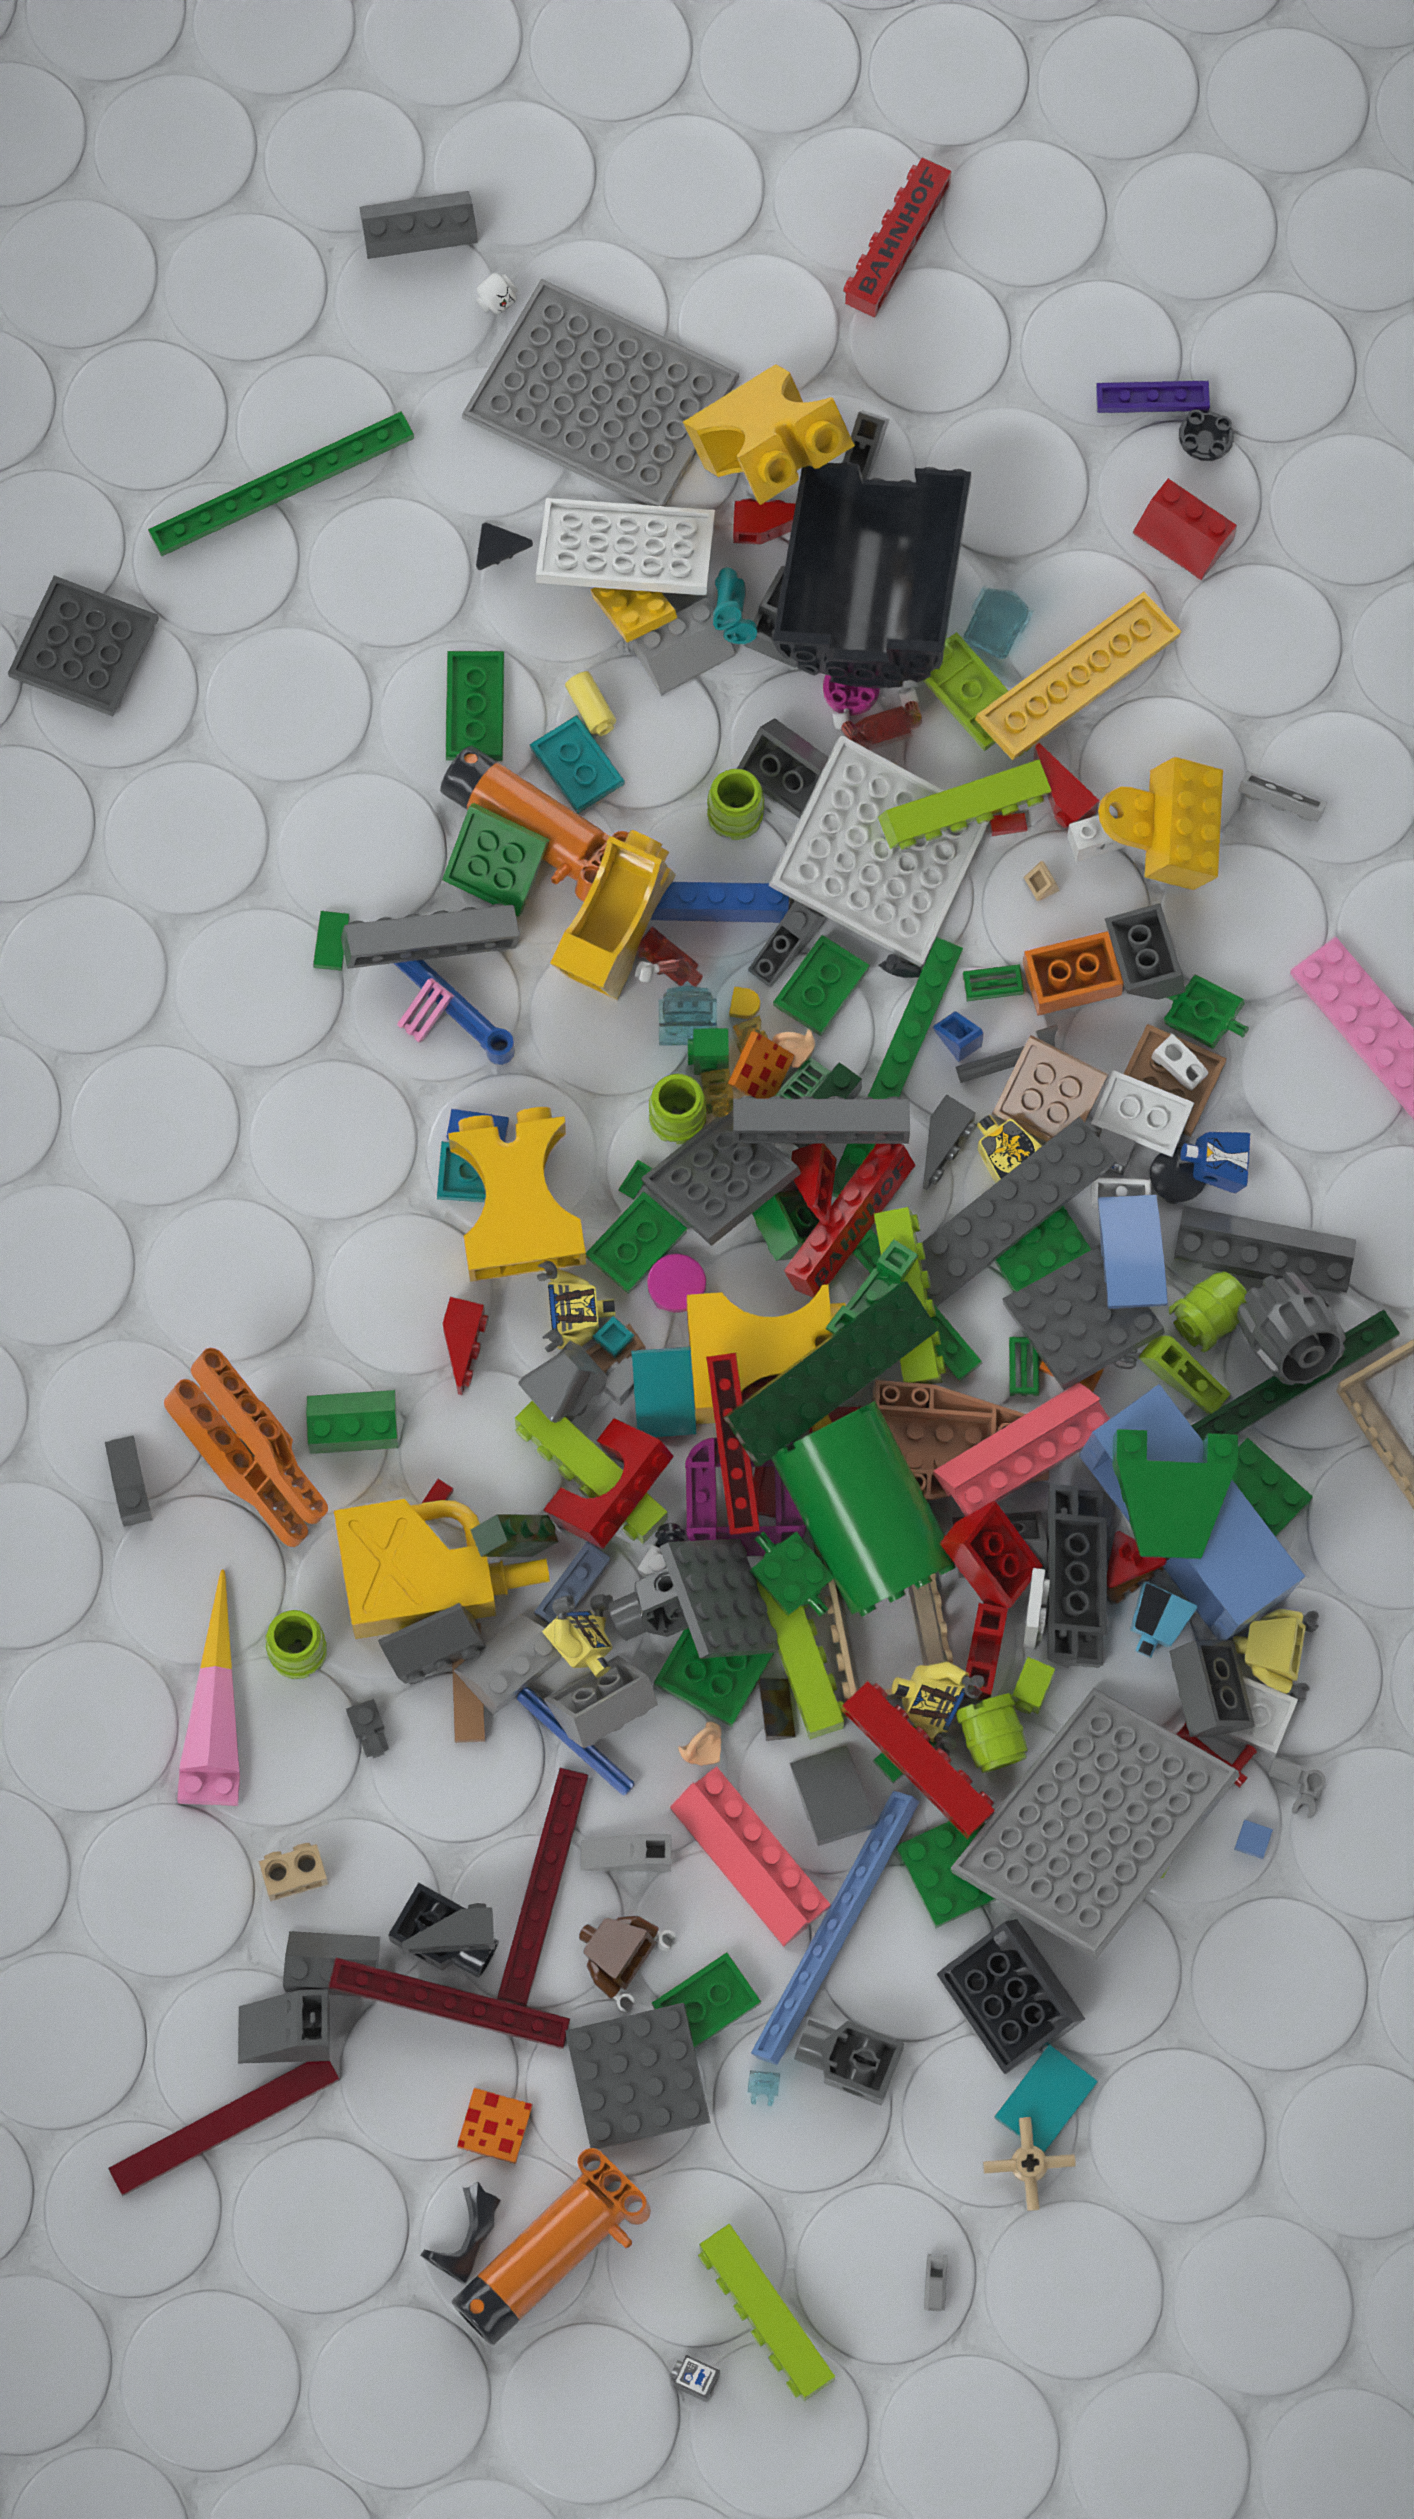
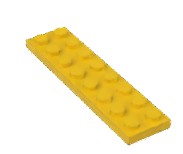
[975,591,1181,761]

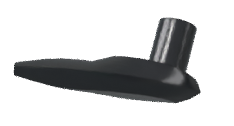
[878,954,922,978]

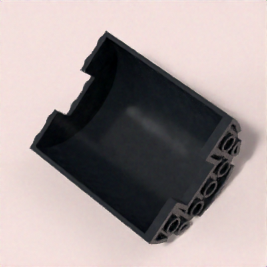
[772,462,972,688]

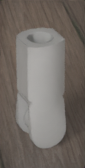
[924,2254,947,2311]

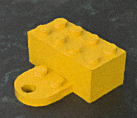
[1098,757,1223,890]

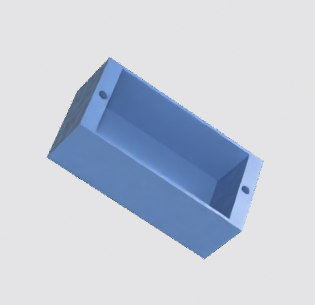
[1079,1384,1305,1641]

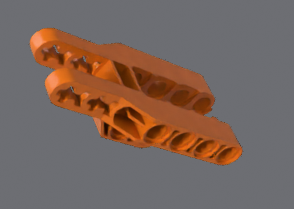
[164,1347,328,1547]

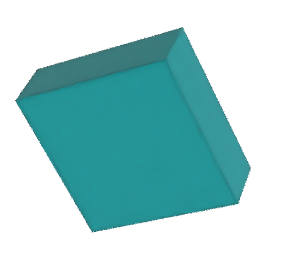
[593,1316,635,1358]

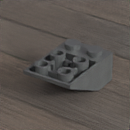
[238,1989,330,2064]

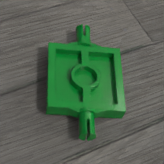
[1164,974,1249,1049]
[750,1532,835,1617]

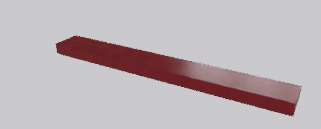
[497,1768,589,2007]
[328,1957,570,2049]
[108,2061,340,2197]

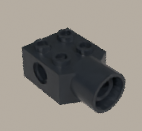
[388,1882,499,1978]

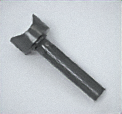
[955,1024,1059,1083]

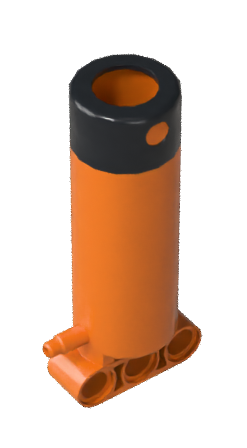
[440,746,629,901]
[452,2148,651,2345]

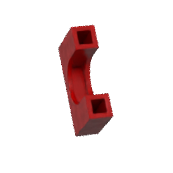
[543,1418,674,1549]

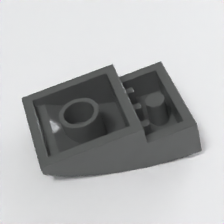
[744,566,798,668]
[790,1745,875,1846]

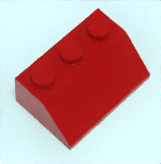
[1133,478,1237,580]
[940,1501,1043,1608]

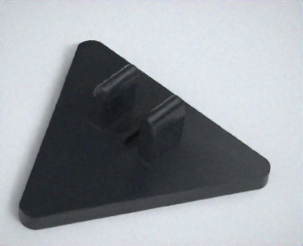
[476,522,533,570]

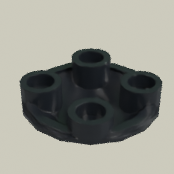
[1179,410,1234,461]
[1149,1147,1206,1204]

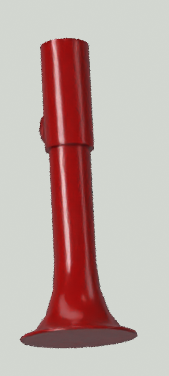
[1175,1722,1257,1788]

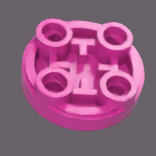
[823,675,880,716]
[647,1254,706,1313]

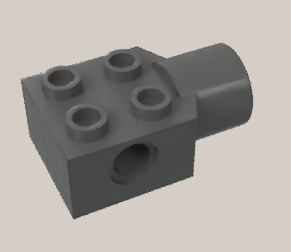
[609,1568,689,1641]
[794,2019,904,2106]

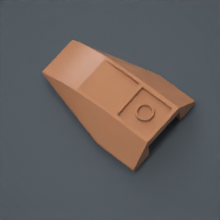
[872,1380,1049,1500]

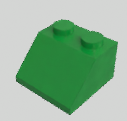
[752,1190,820,1261]

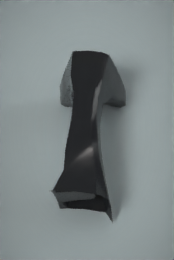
[420,2182,501,2285]

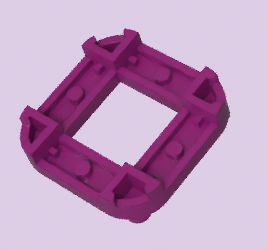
[685,1438,806,1556]

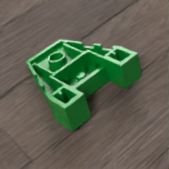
[1112,1429,1238,1559]

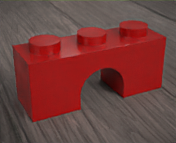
[964,1603,1008,1701]

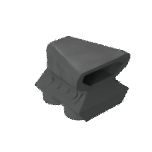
[518,1340,607,1423]

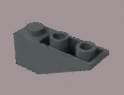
[748,900,827,987]
[923,1094,977,1190]

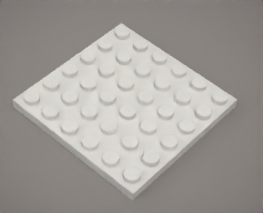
[768,735,989,967]

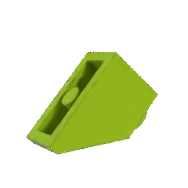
[1012,1657,1055,1714]

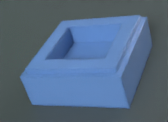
[1234,1820,1273,1859]

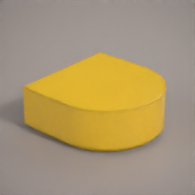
[729,986,760,1019]

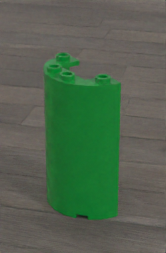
[771,1401,956,1617]

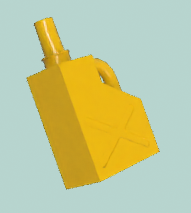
[333,1499,550,1639]

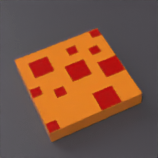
[728,1031,795,1099]
[457,2088,533,2164]

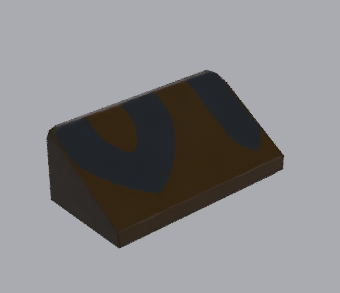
[758,1678,796,1741]

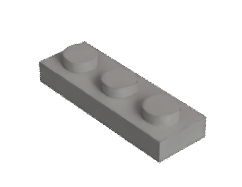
[1238,771,1327,822]

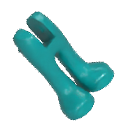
[713,567,757,644]

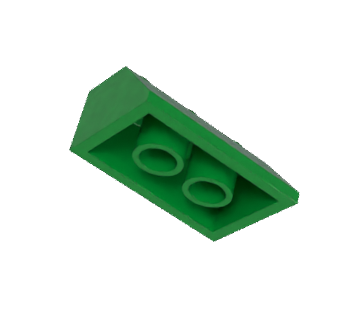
[306,1390,399,1454]

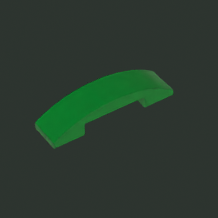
[826,1239,918,1334]

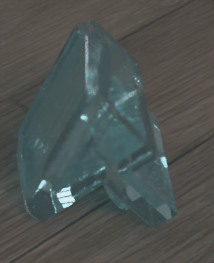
[963,585,1035,659]
[658,986,717,1046]

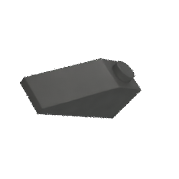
[843,410,890,479]
[105,1436,152,1527]
[402,1903,495,1954]

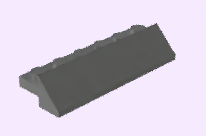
[1174,1206,1356,1293]
[1047,1484,1107,1668]

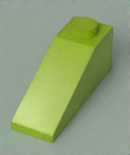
[1138,1335,1231,1414]

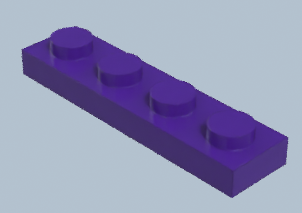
[1096,381,1210,413]

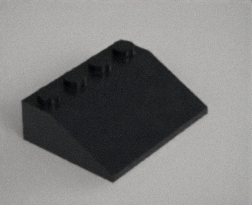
[937,1919,1085,2074]

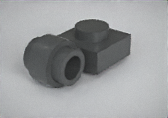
[346,1699,389,1759]

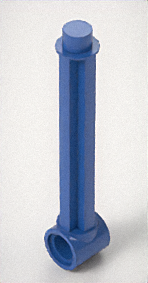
[393,960,515,1065]

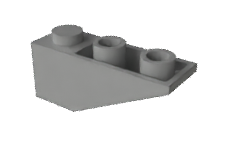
[580,1834,672,1872]

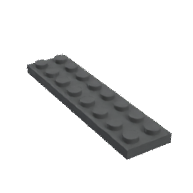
[921,1116,1117,1307]

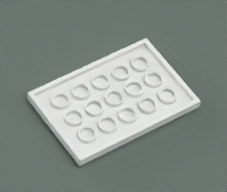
[536,498,715,595]

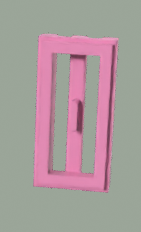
[397,978,454,1042]

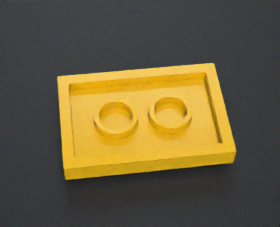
[590,587,677,643]

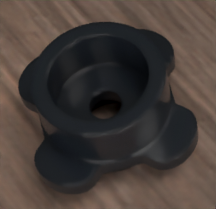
[655,1523,685,1548]

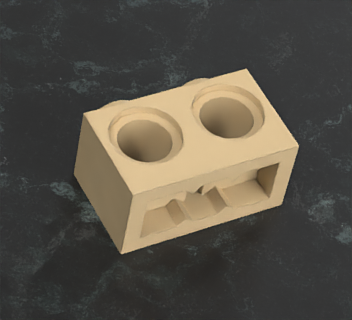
[259,1843,328,1902]

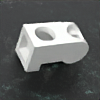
[1151,1034,1208,1090]

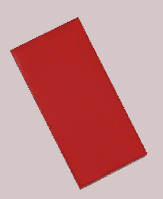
[989,813,1028,836]
[422,1478,454,1521]

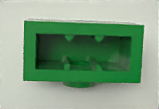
[688,1028,729,1075]

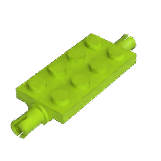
[923,632,1031,757]

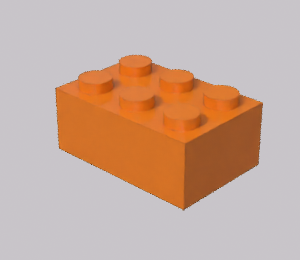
[1023,931,1123,1016]

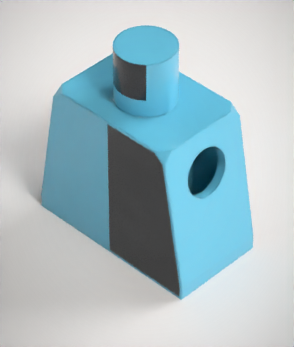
[1130,1582,1197,1658]

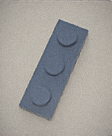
[534,1542,611,1624]

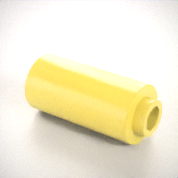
[565,671,616,736]

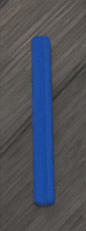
[517,1687,634,1796]

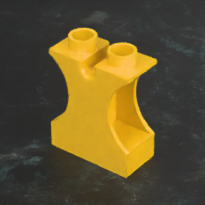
[683,364,855,505]
[550,830,676,1000]
[448,1107,586,1282]
[687,1285,846,1425]

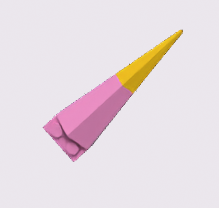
[177,1569,240,1806]

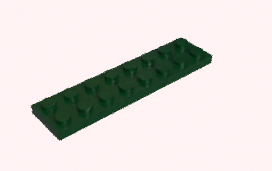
[723,1281,938,1466]

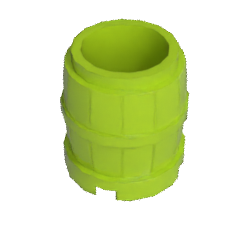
[707,769,765,840]
[649,1074,706,1144]
[1168,1271,1247,1352]
[266,1610,327,1679]
[956,1693,1028,1773]

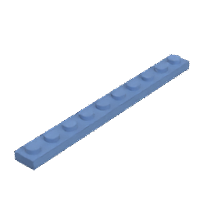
[751,1791,920,2065]

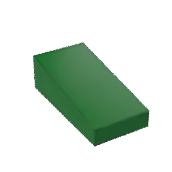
[618,1159,653,1200]

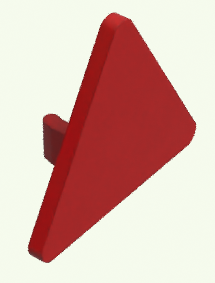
[1107,1531,1167,1588]

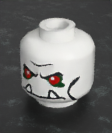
[476,273,518,315]

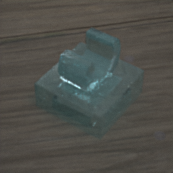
[747,2070,780,2106]

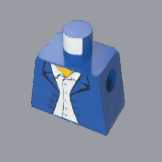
[1180,1132,1251,1194]

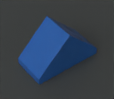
[933,1011,984,1062]

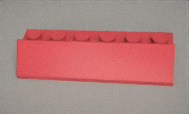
[933,1382,1110,1516]
[670,1766,831,1947]

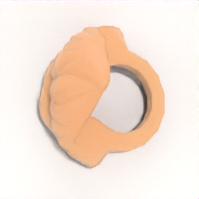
[772,1029,815,1068]
[678,1721,722,1766]

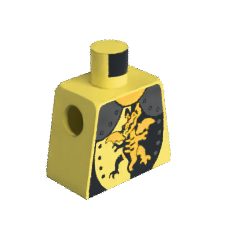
[977,1115,1042,1184]

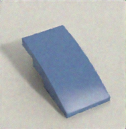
[1098,1195,1168,1309]

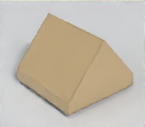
[1023,861,1060,901]

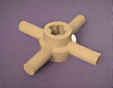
[983,2117,1076,2211]

